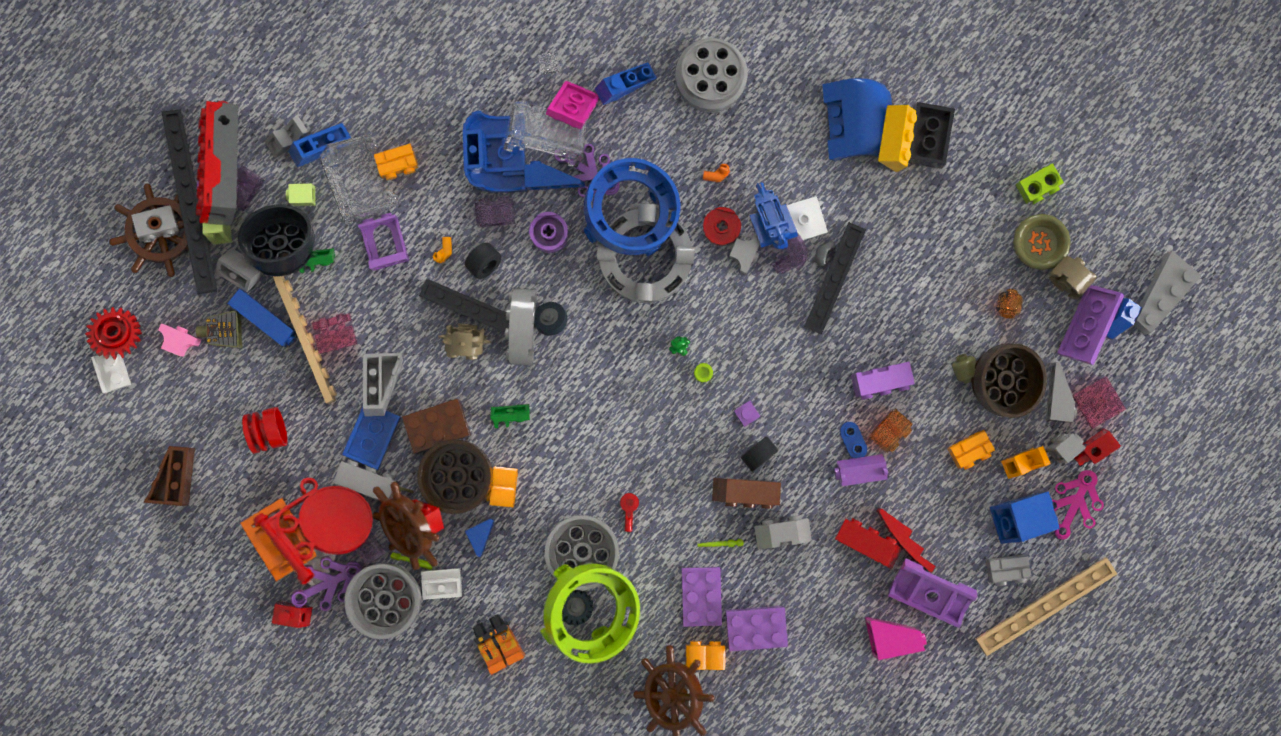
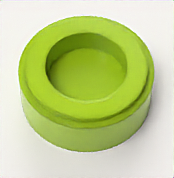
[694,363,713,383]

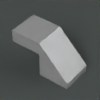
[265,116,308,157]

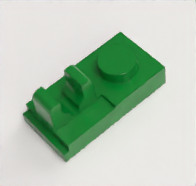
[299,248,335,273]
[490,404,530,428]

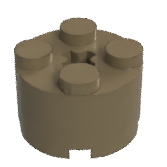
[1049,256,1097,300]

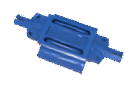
[750,182,798,249]

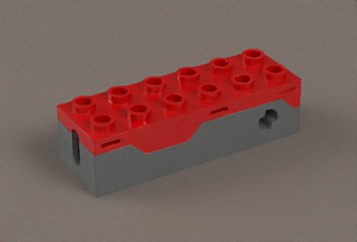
[196,101,238,226]

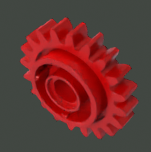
[85,307,142,360]

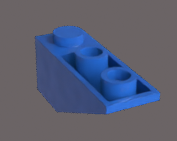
[594,62,657,105]

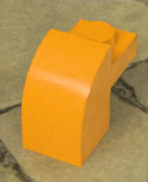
[1001,446,1051,479]

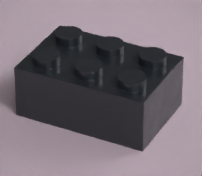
[908,102,955,169]

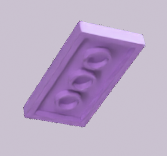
[1057,285,1125,365]

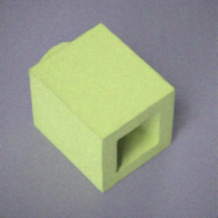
[286,183,316,206]

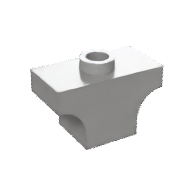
[729,236,760,275]

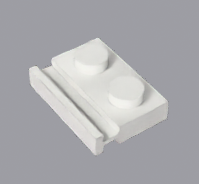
[91,354,131,394]
[421,568,462,600]

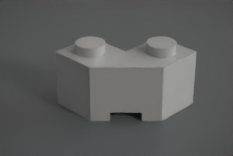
[754,515,812,549]

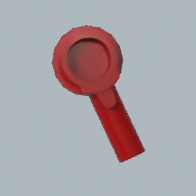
[620,493,639,532]

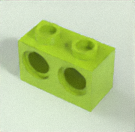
[1015,163,1064,204]

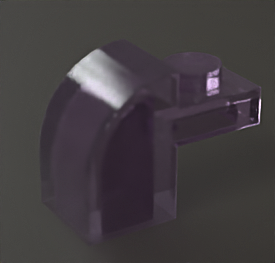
[771,232,808,274]

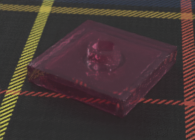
[1072,376,1126,429]

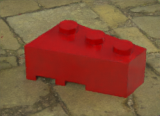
[835,518,902,570]

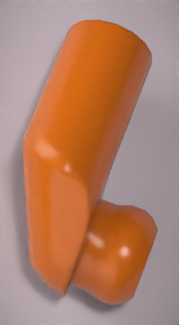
[703,164,730,182]

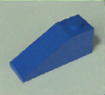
[288,123,352,168]
[524,161,585,190]

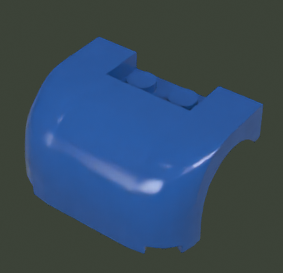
[822,78,892,161]
[463,110,528,193]

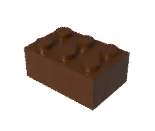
[402,399,471,454]

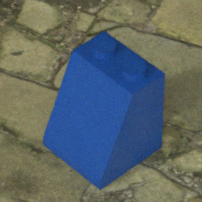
[990,491,1060,544]

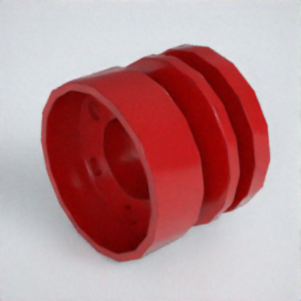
[242,407,288,454]

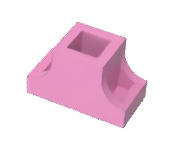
[158,323,202,357]

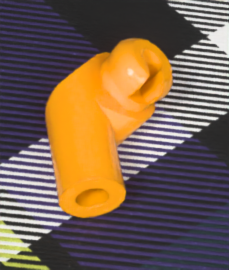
[433,237,452,263]

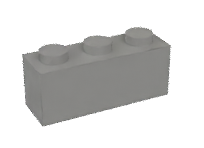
[333,459,398,500]

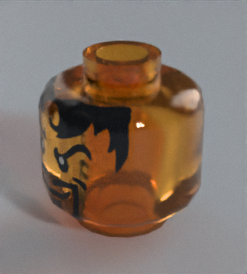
[996,289,1023,319]

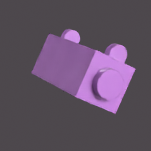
[834,454,888,486]

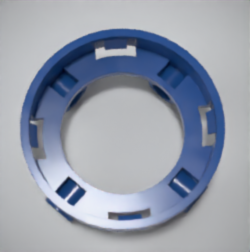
[584,158,681,257]

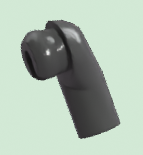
[814,240,836,267]

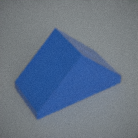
[465,518,495,557]

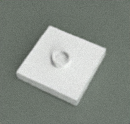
[787,196,828,244]

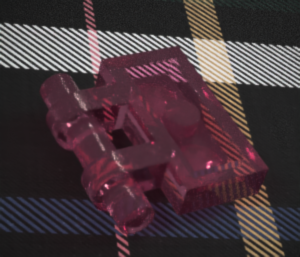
[312,313,358,354]

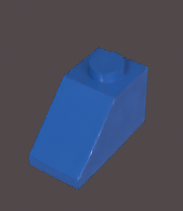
[1106,298,1142,339]

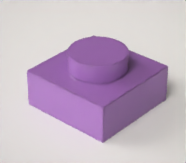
[734,401,760,427]

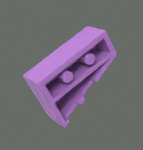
[851,362,915,400]

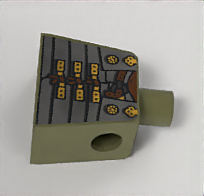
[196,311,243,349]

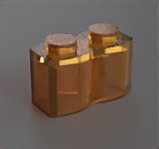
[869,409,913,453]

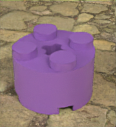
[529,212,569,253]

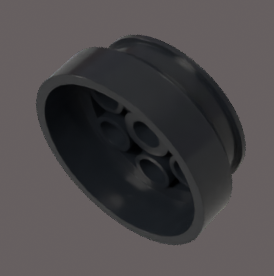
[238,204,315,277]

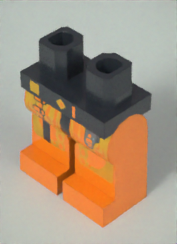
[473,614,525,675]

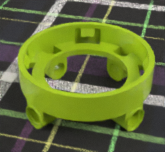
[540,564,640,663]

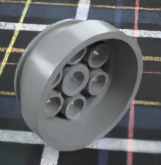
[675,38,748,112]
[545,515,619,590]
[345,563,421,639]

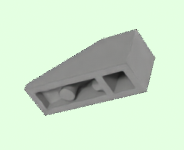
[1045,362,1077,423]

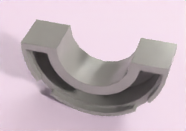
[505,289,537,366]

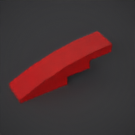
[877,508,936,573]

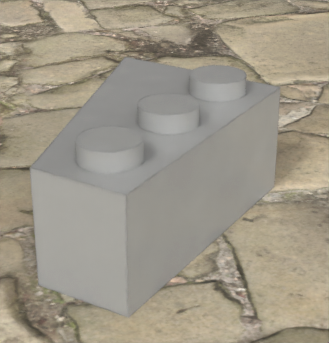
[363,353,403,416]

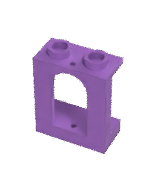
[358,213,410,271]

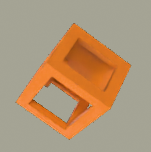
[240,498,317,581]

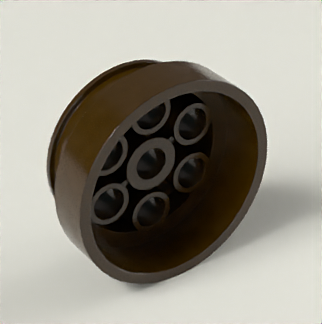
[971,343,1047,418]
[417,440,493,514]

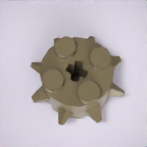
[438,323,491,360]

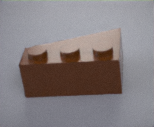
[143,446,195,506]
[712,478,781,509]

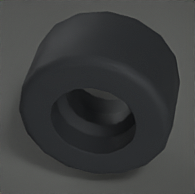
[465,242,502,279]
[741,436,778,472]

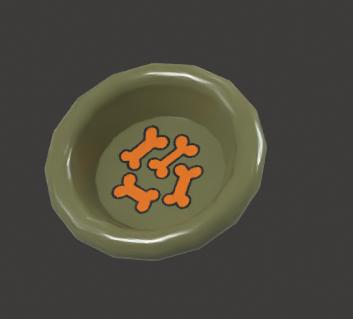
[1013,214,1071,270]

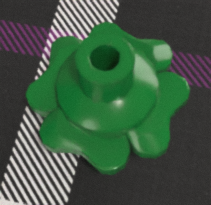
[669,336,690,356]

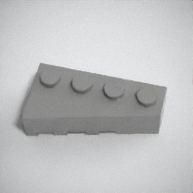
[1133,250,1201,335]

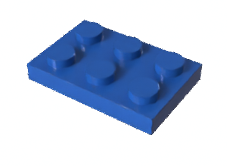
[342,407,401,470]

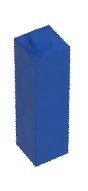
[227,288,296,347]

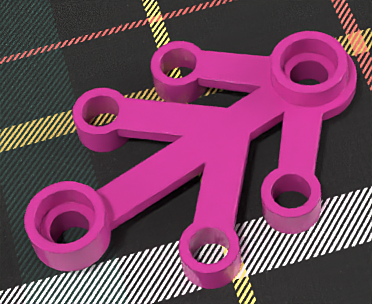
[1052,470,1104,540]

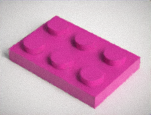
[546,81,599,129]

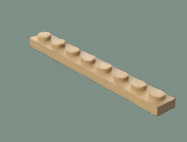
[273,276,337,404]
[975,557,1117,656]

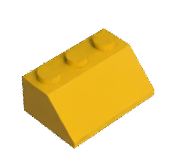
[878,105,917,172]

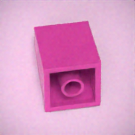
[865,617,927,660]

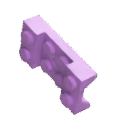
[888,558,977,628]

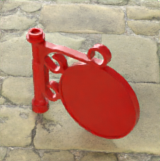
[253,478,373,585]

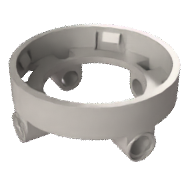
[597,204,694,303]

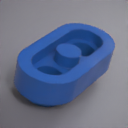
[840,422,867,458]

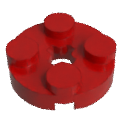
[703,207,741,246]

